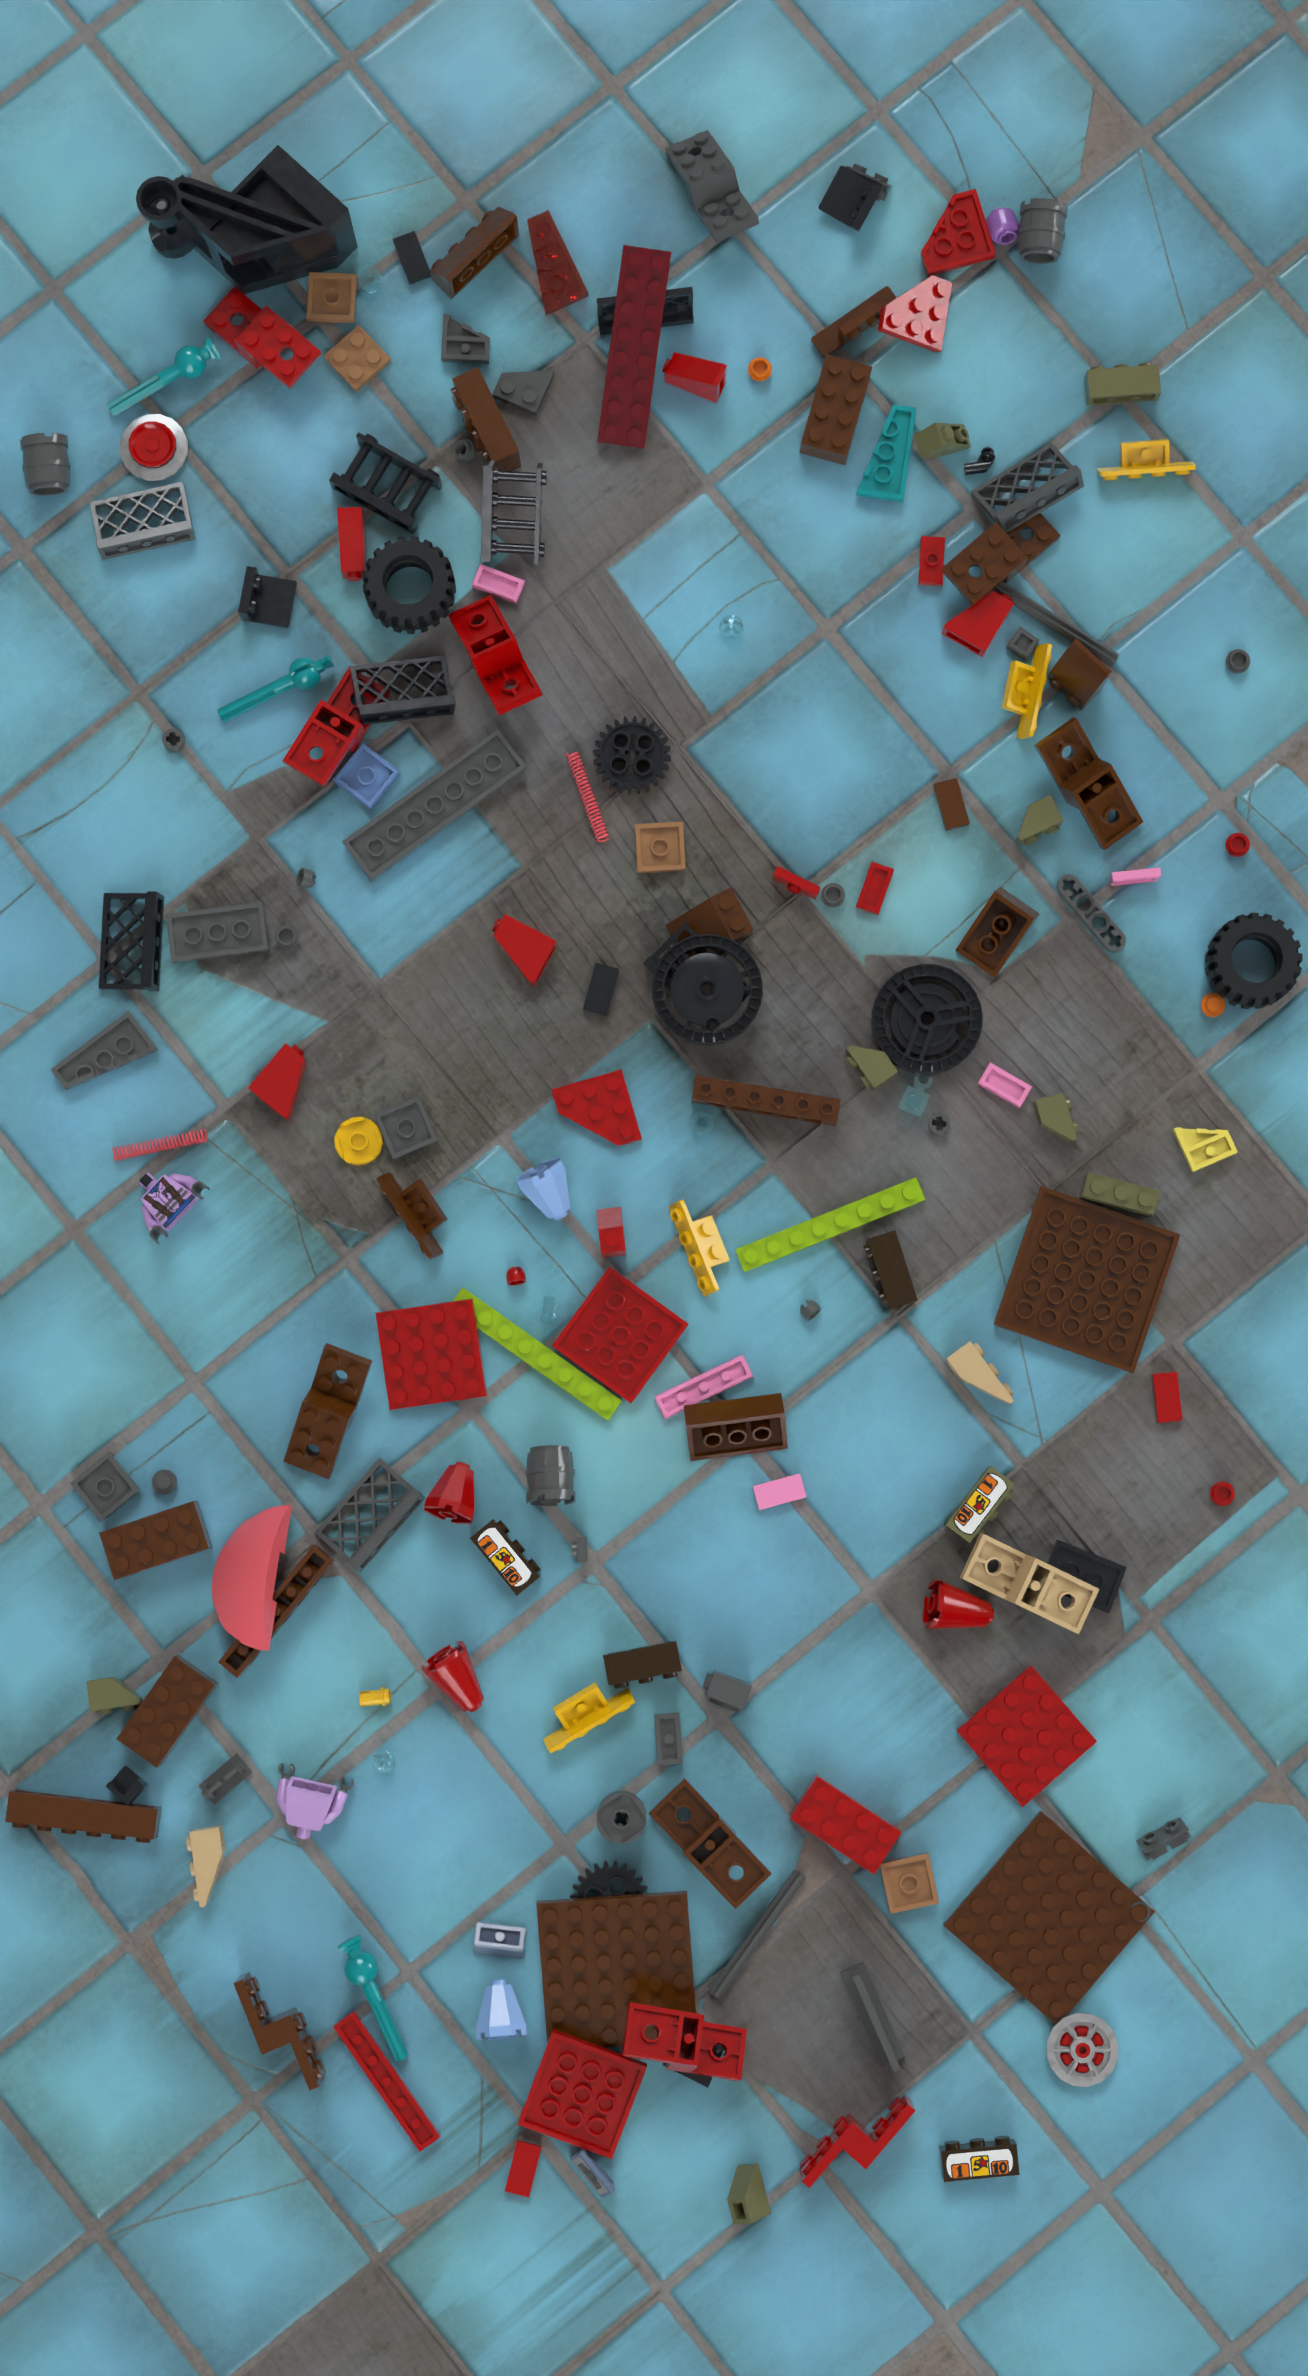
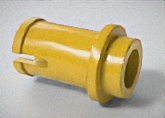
[359,1687,391,1707]

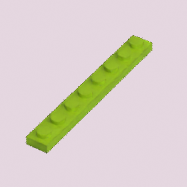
[735,1177,925,1273]
[453,1287,622,1421]

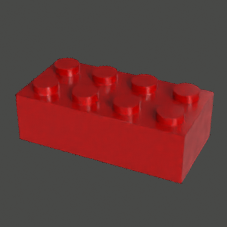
[789,1774,901,1874]

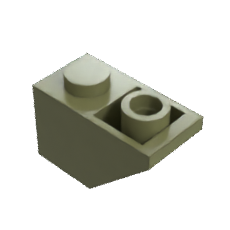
[914,423,971,458]
[1016,795,1064,846]
[845,1045,898,1091]
[1032,1092,1079,1143]
[86,1677,143,1715]
[727,2163,771,2224]

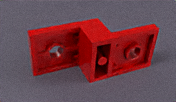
[203,286,321,389]
[448,595,542,715]
[282,666,391,787]
[622,2002,747,2082]
[800,2095,916,2188]

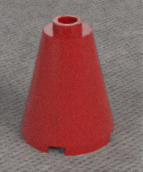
[922,1579,994,1629]
[421,1641,484,1713]

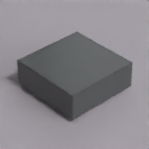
[1006,627,1040,661]

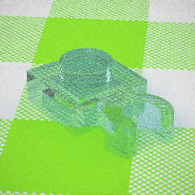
[898,1073,933,1118]

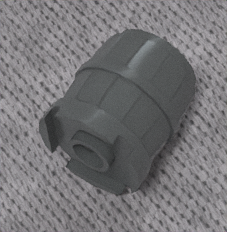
[1017,198,1068,264]
[20,433,70,496]
[525,1445,576,1506]
[597,1791,646,1844]

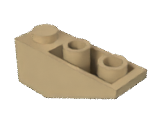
[944,1341,1014,1405]
[186,1825,226,1907]

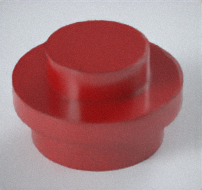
[1225,833,1250,857]
[1210,1481,1235,1506]

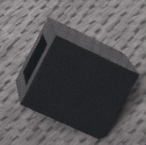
[106,1766,148,1805]

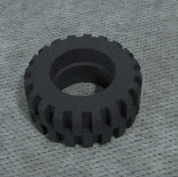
[363,536,456,634]
[1205,913,1303,1009]

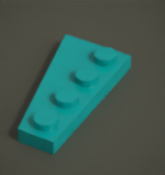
[855,404,917,503]

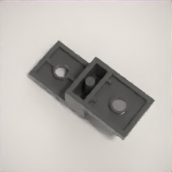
[665,130,759,243]

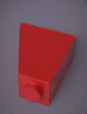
[662,352,727,403]
[337,507,367,581]
[941,591,1014,658]
[492,914,557,987]
[248,1043,307,1121]
[597,1207,626,1258]

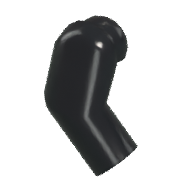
[964,447,995,475]

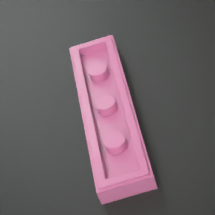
[654,1355,753,1419]

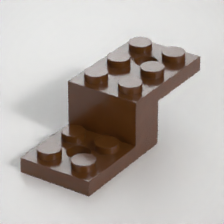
[941,513,1061,606]
[1034,717,1143,850]
[283,1343,372,1479]
[649,1778,772,1909]
[233,1972,326,2091]

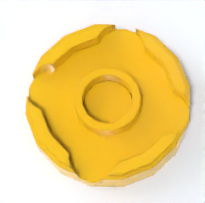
[334,1117,383,1166]

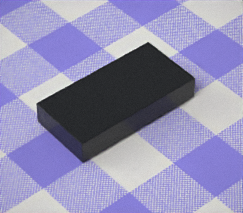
[393,231,431,285]
[583,963,619,1016]

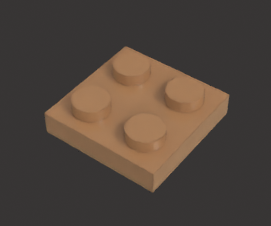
[306,272,357,323]
[324,325,391,393]
[635,822,686,874]
[880,1852,939,1914]

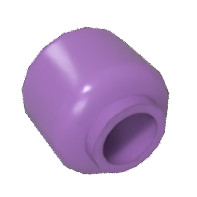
[986,207,1019,245]

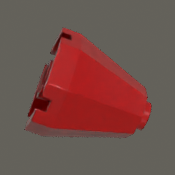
[424,1462,475,1525]

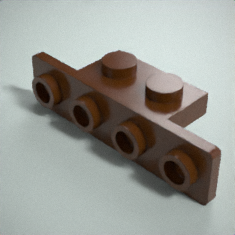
[811,286,897,358]
[377,1172,448,1259]

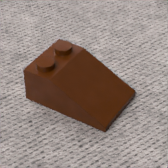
[1047,638,1112,710]
[666,887,753,957]
[955,887,1040,978]

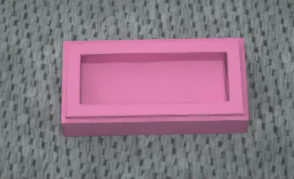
[472,564,525,604]
[1108,867,1161,886]
[977,1062,1032,1108]
[752,1473,807,1510]

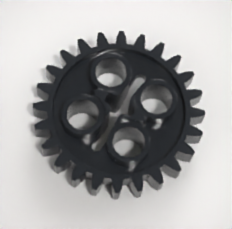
[593,716,671,795]
[570,1860,648,1899]

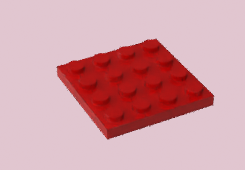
[552,1267,689,1404]
[375,1298,488,1410]
[956,1665,1097,1807]
[518,2029,647,2159]

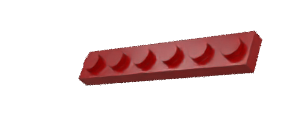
[333,2010,441,2152]

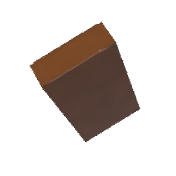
[933,778,970,831]

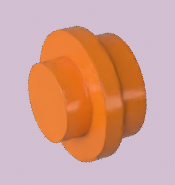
[748,357,772,382]
[1200,993,1225,1017]

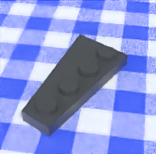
[50,1011,158,1090]

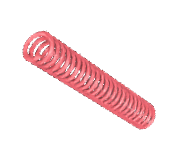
[566,752,609,842]
[112,1128,207,1161]

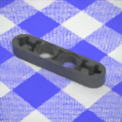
[1056,874,1126,953]

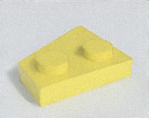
[1173,1127,1238,1173]

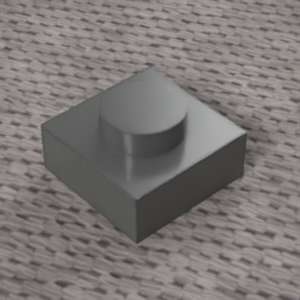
[572,1537,587,1562]

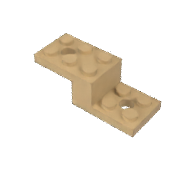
[959,1533,1099,1634]

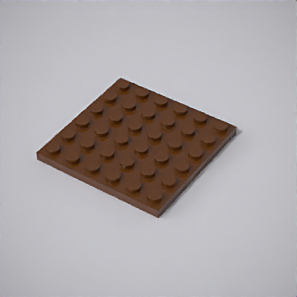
[993,1186,1180,1374]
[943,1811,1155,2024]
[536,1891,696,2047]

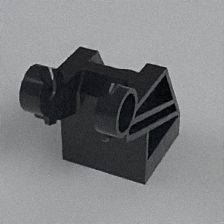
[136,145,358,294]

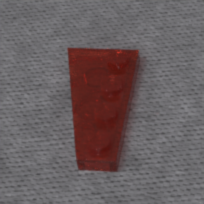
[527,210,589,316]

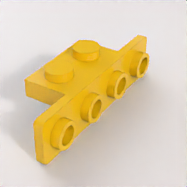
[1097,439,1196,480]
[1001,643,1052,739]
[668,1199,730,1297]
[543,1682,635,1753]

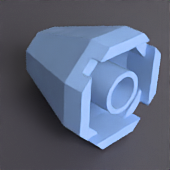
[515,1157,570,1220]
[476,1980,528,2040]

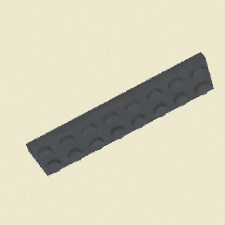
[342,729,527,882]

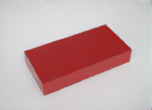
[855,862,894,915]
[1152,1372,1183,1423]
[505,2139,542,2198]

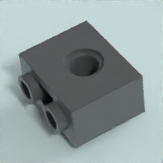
[703,1670,752,1713]

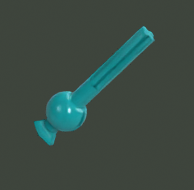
[106,336,221,416]
[217,655,334,723]
[337,1935,409,2062]

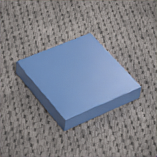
[333,742,401,810]

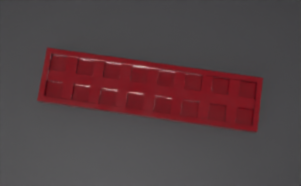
[597,245,671,449]

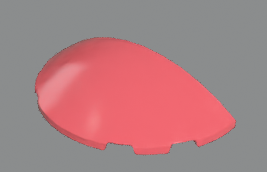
[212,1505,292,1651]

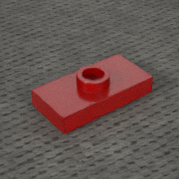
[918,536,945,586]
[772,866,820,900]

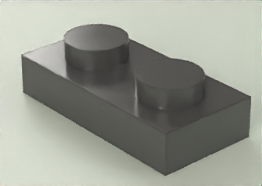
[654,1712,683,1765]

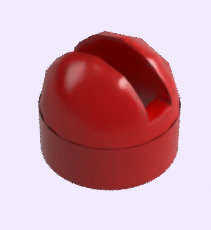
[506,1266,526,1286]

